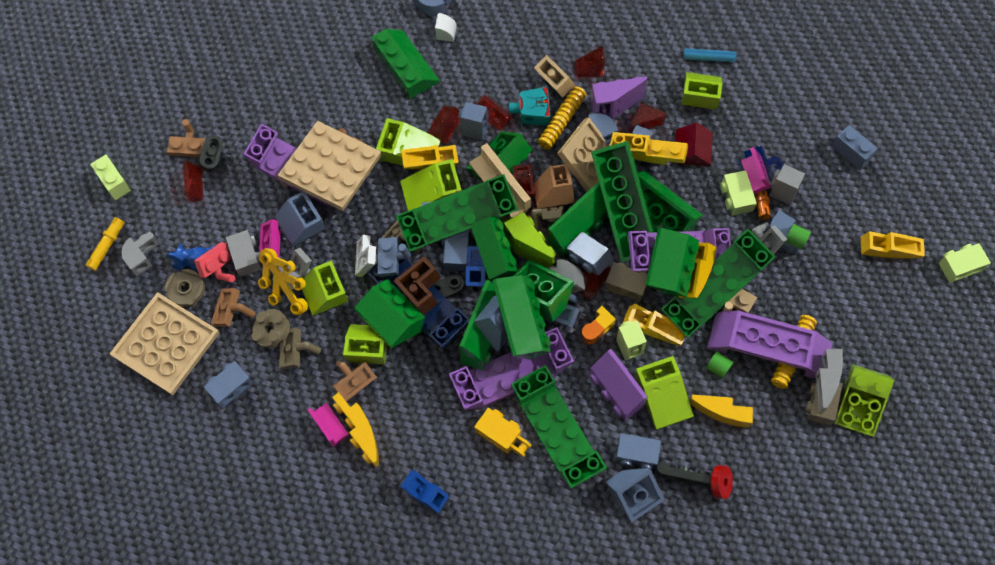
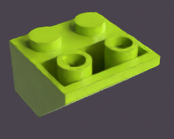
[681,72,722,110]
[302,260,348,316]
[343,324,387,365]

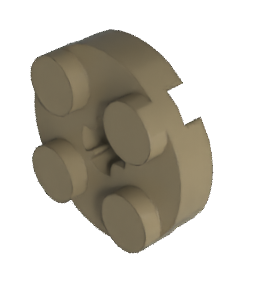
[165,269,205,307]
[252,309,290,348]

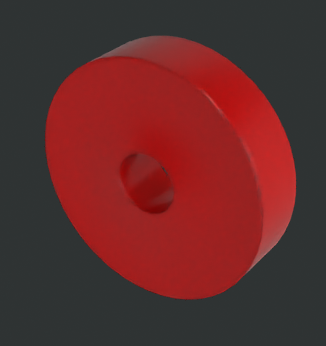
[711,465,733,499]

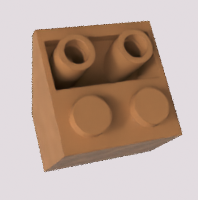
[533,164,575,209]

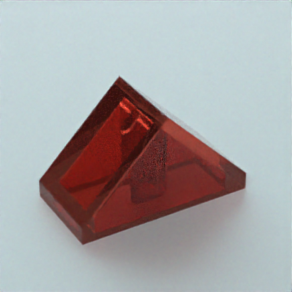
[575,46,605,77]
[630,102,666,134]
[513,164,536,196]

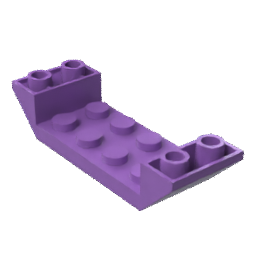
[243,124,333,207]
[628,228,731,273]
[707,311,833,378]
[449,327,574,410]

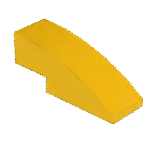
[401,145,459,169]
[861,231,925,258]
[678,243,717,298]
[622,304,685,346]
[690,395,753,428]

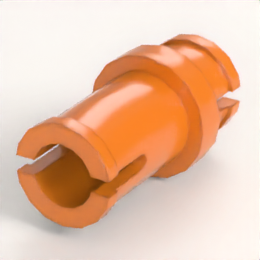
[755,190,771,220]

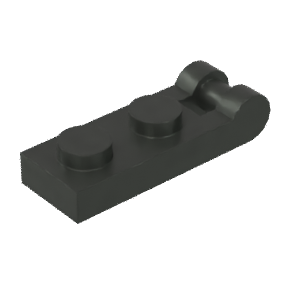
[655,462,711,489]

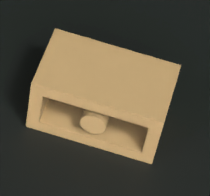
[534,55,575,98]

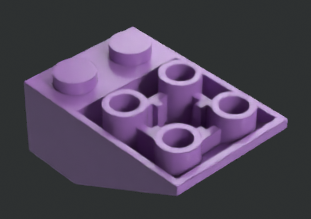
[591,77,647,119]

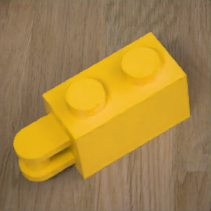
[474,408,532,457]

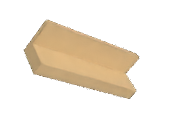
[470,143,531,218]

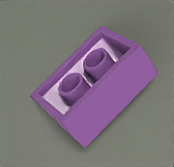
[589,349,647,421]

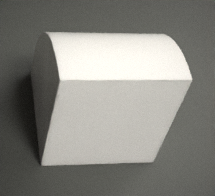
[435,13,457,42]

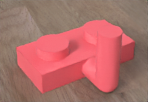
[194,242,235,282]

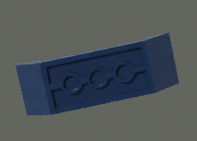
[367,251,470,349]

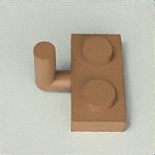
[167,119,206,158]
[211,288,255,327]
[333,361,377,401]

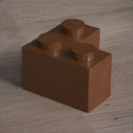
[394,256,441,315]

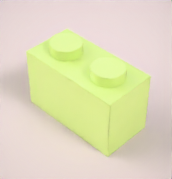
[90,155,131,200]
[720,171,757,216]
[939,243,990,283]
[616,321,647,361]

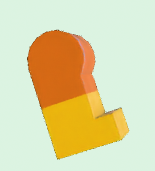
[581,306,616,345]

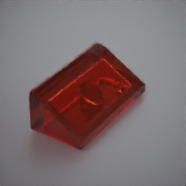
[477,94,514,130]
[427,106,460,143]
[183,161,203,202]
[578,266,611,300]

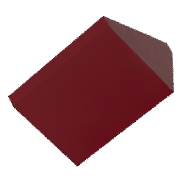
[674,122,713,166]

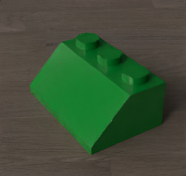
[466,131,532,183]
[471,217,517,280]
[645,228,699,297]
[513,260,574,322]
[354,279,425,348]

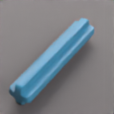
[683,49,737,62]

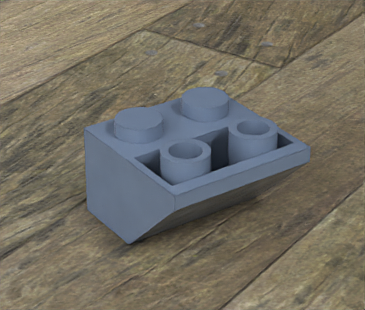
[275,191,326,247]

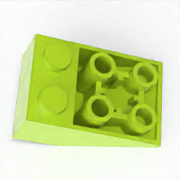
[376,118,441,170]
[400,159,461,211]
[504,212,556,268]
[634,356,694,430]
[834,364,894,437]

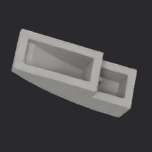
[815,349,843,413]

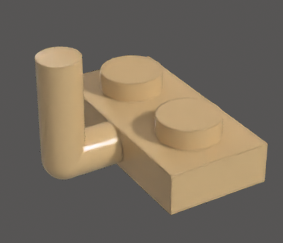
[722,289,758,313]

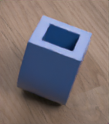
[466,246,486,286]
[400,469,449,513]

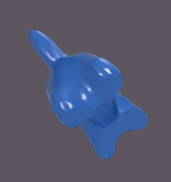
[167,243,216,274]

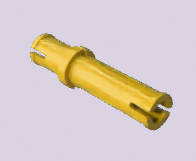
[85,217,125,271]

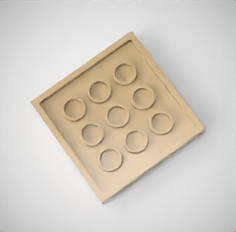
[278,121,381,211]
[110,292,220,396]

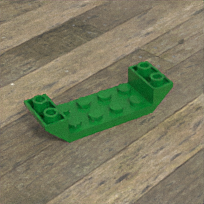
[396,174,518,251]
[661,229,776,338]
[511,365,607,489]

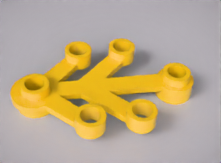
[258,248,308,315]

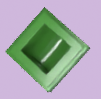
[785,224,811,250]
[706,351,734,379]

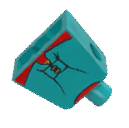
[509,87,550,126]

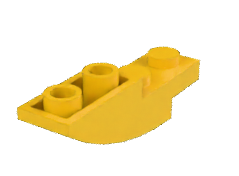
[610,132,688,165]
[332,392,379,468]

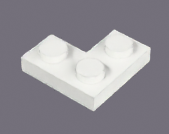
[355,235,378,277]

